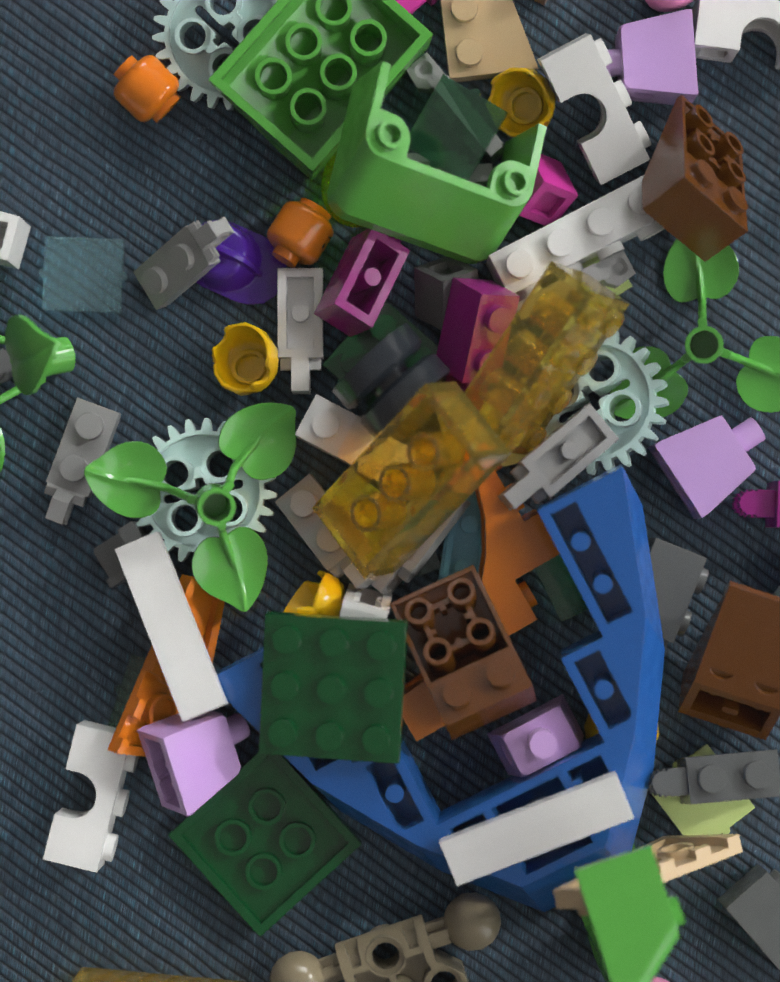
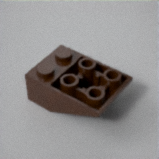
[642,95,748,262]
[389,564,537,740]
[678,581,780,740]

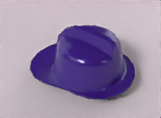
[196,220,286,305]

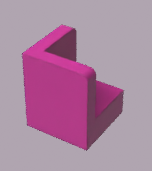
[519,154,578,226]

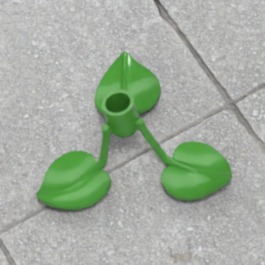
[610,238,780,420]
[0,315,75,472]
[84,402,296,612]

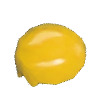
[486,67,556,137]
[212,322,279,396]
[283,570,345,616]

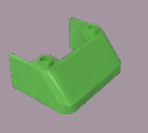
[327,61,547,264]
[574,844,685,982]

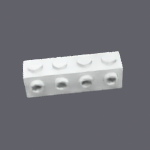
[486,175,665,301]

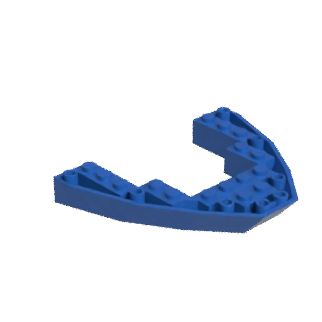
[216,464,665,912]

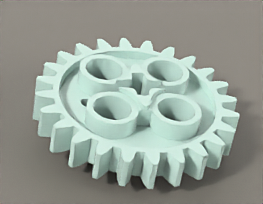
[152,0,278,111]
[520,327,669,475]
[136,418,278,562]

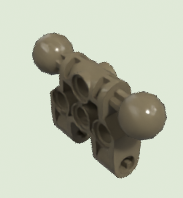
[269,892,501,982]

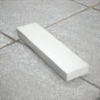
[115,531,228,722]
[439,771,634,886]

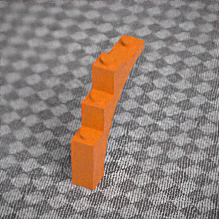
[403,440,560,742]

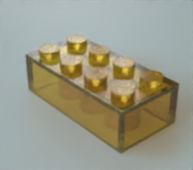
[448,261,629,455]
[312,382,511,579]

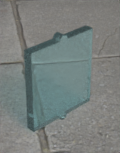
[39,236,127,314]

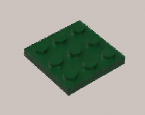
[259,611,408,764]
[168,752,362,937]

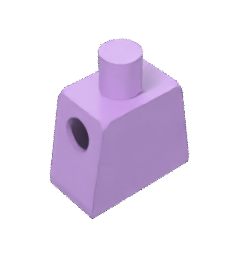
[606,9,698,105]
[648,416,766,519]
[487,694,584,777]
[137,710,250,816]

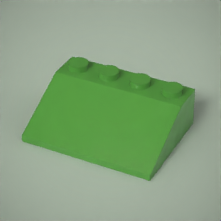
[208,0,433,180]

